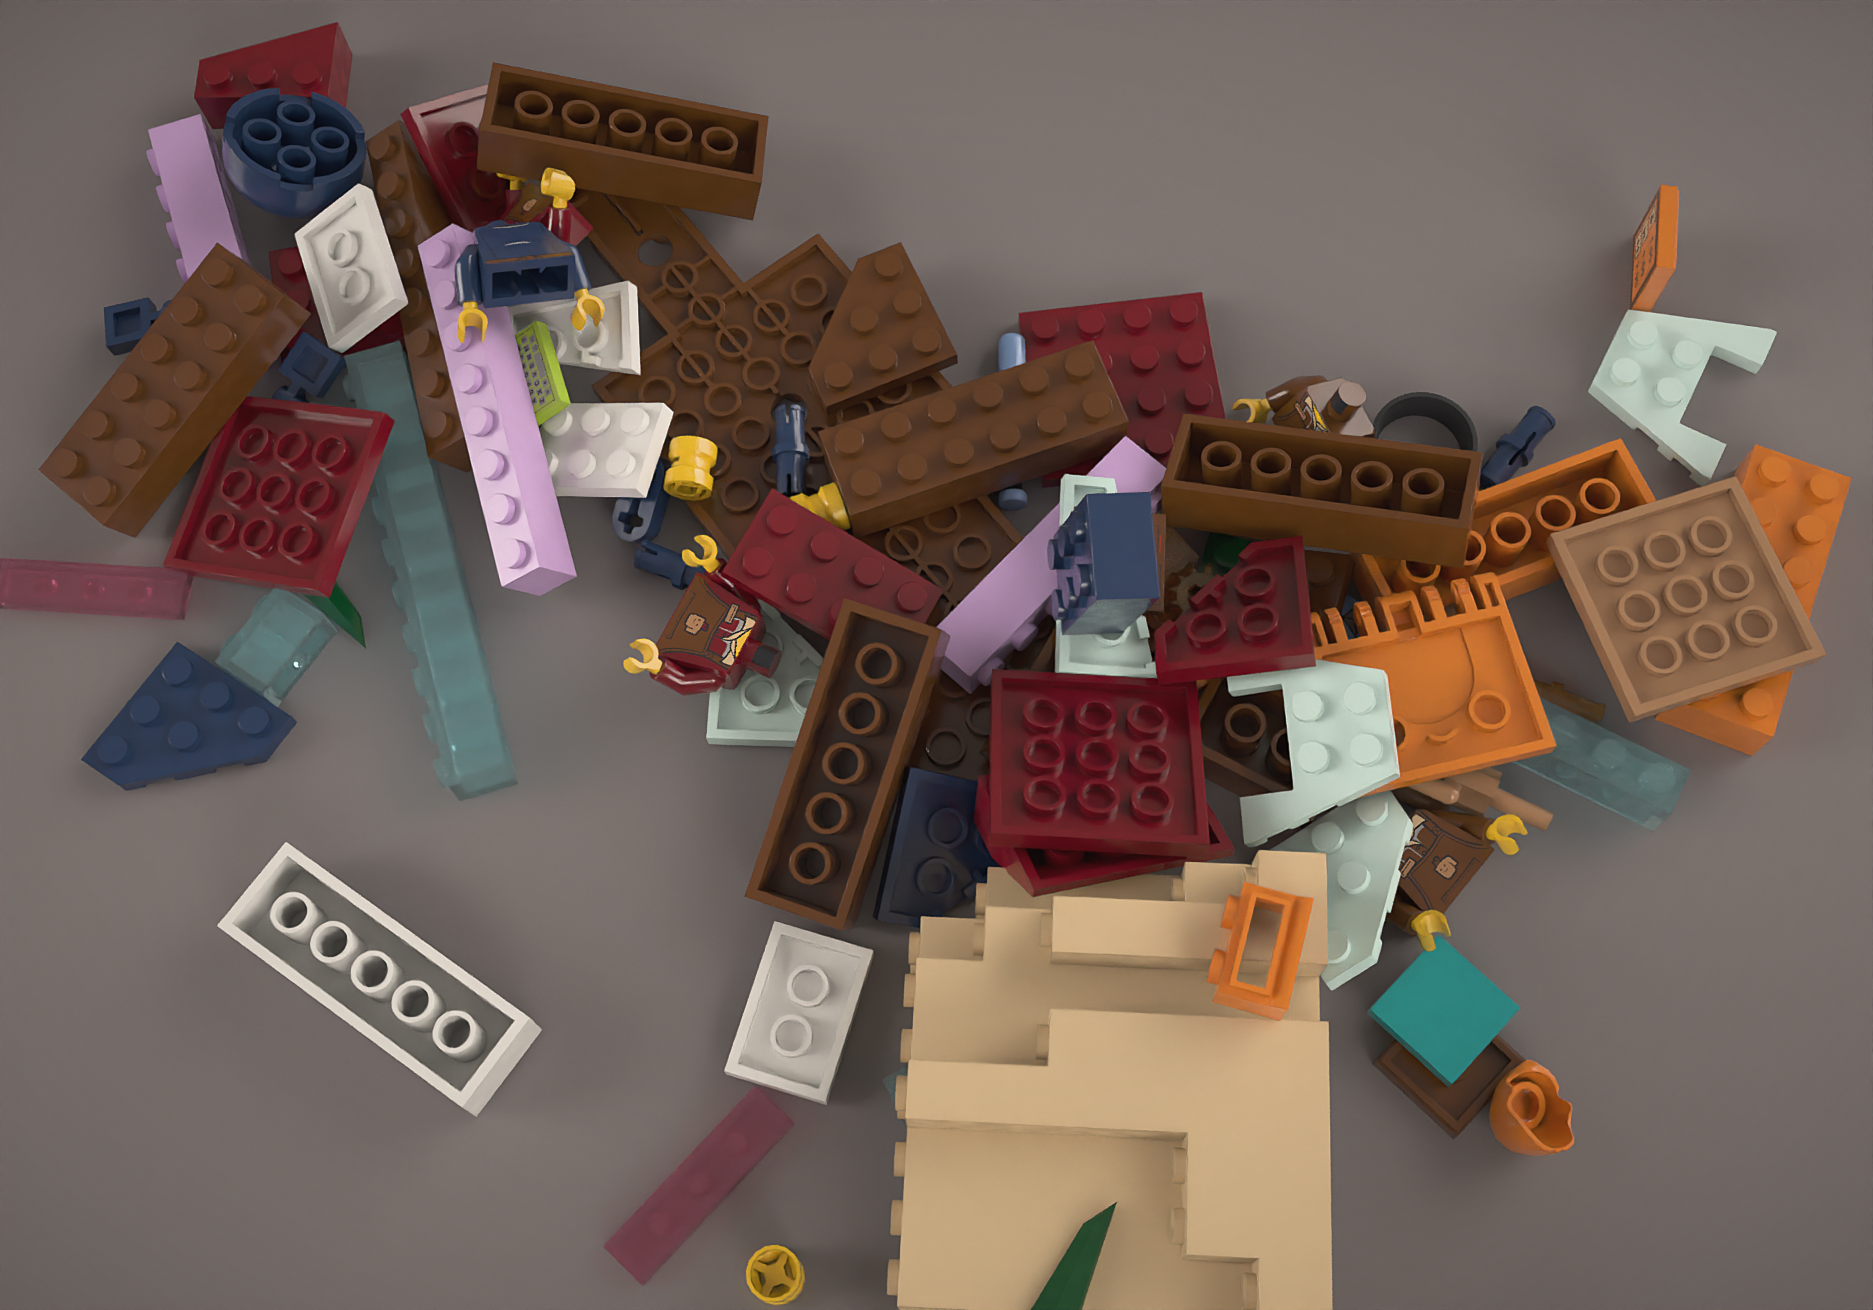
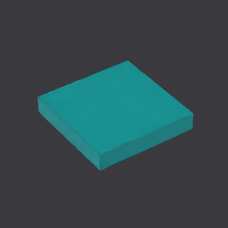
[1367,934,1521,1087]

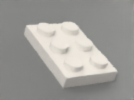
[294,183,408,353]
[539,403,674,498]
[724,921,874,1105]

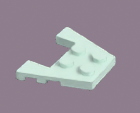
[1588,309,1777,486]
[1227,660,1400,847]

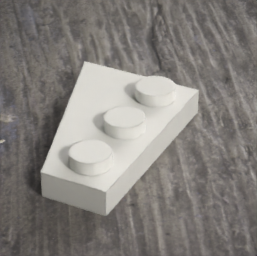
[507,281,641,375]

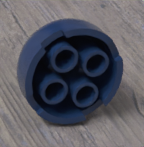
[222,88,367,219]

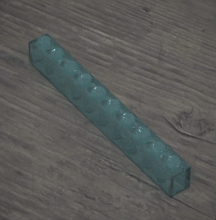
[342,341,518,801]

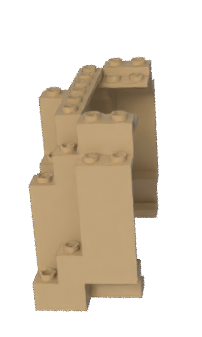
[887,850,1333,1310]

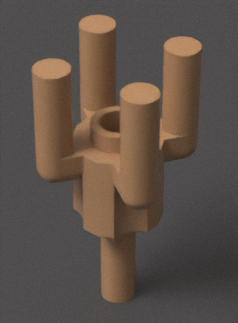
[1391,767,1553,832]

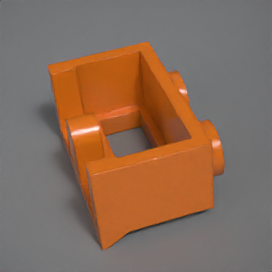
[1206,882,1314,1021]

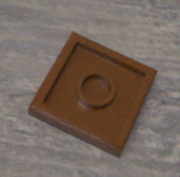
[1372,1034,1526,1139]

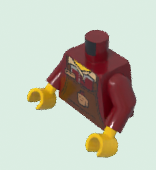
[496,168,593,246]
[623,535,782,696]

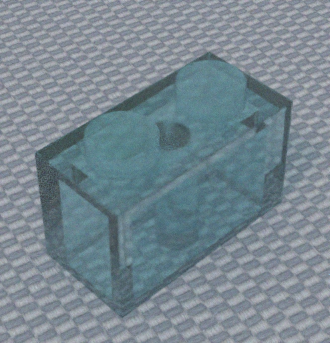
[215,588,337,707]

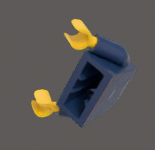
[454,220,605,343]

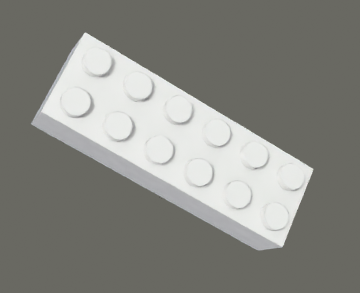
[217,842,542,1117]

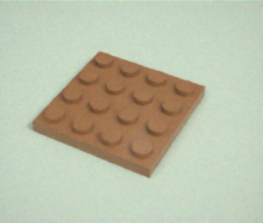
[1545,476,1827,723]

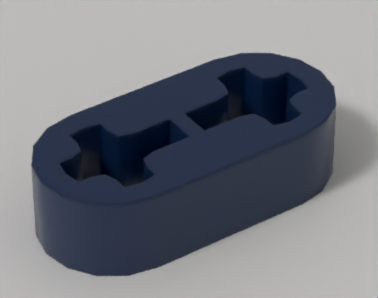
[612,456,672,544]

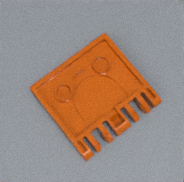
[1311,572,1557,798]

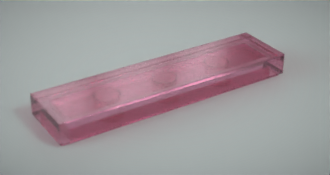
[0,558,194,620]
[603,1085,795,1286]

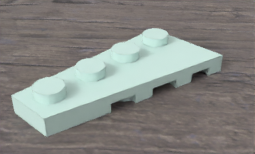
[1055,474,1157,678]

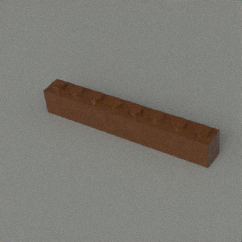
[366,120,473,473]

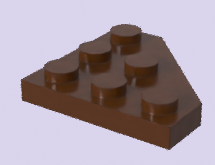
[808,242,958,415]

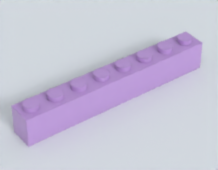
[418,224,577,596]

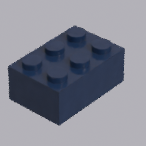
[1047,492,1160,635]

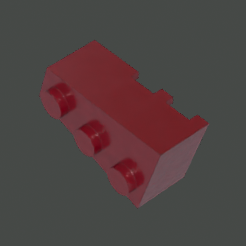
[194,22,352,129]

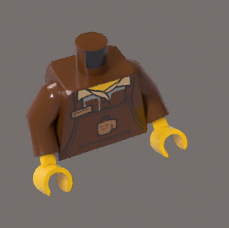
[1232,375,1375,438]
[1385,808,1528,952]

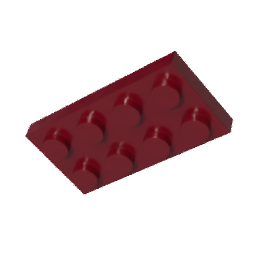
[720,488,943,640]

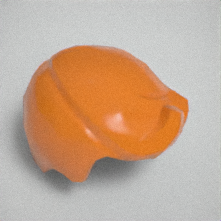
[1489,1059,1574,1156]

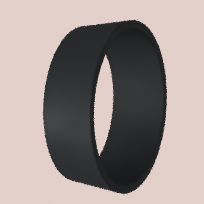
[1373,392,1478,452]

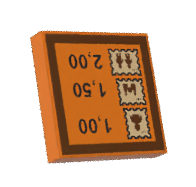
[1630,185,1679,312]

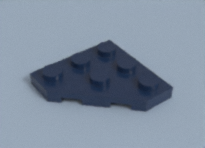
[81,642,297,791]
[873,766,1002,928]

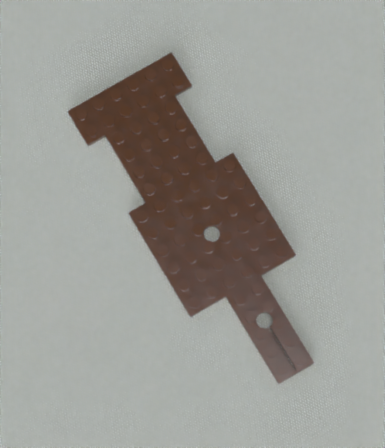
[540,181,1162,781]

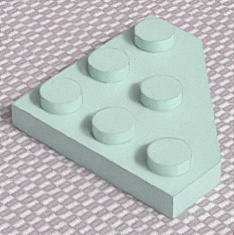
[706,600,824,747]
[1251,790,1414,991]

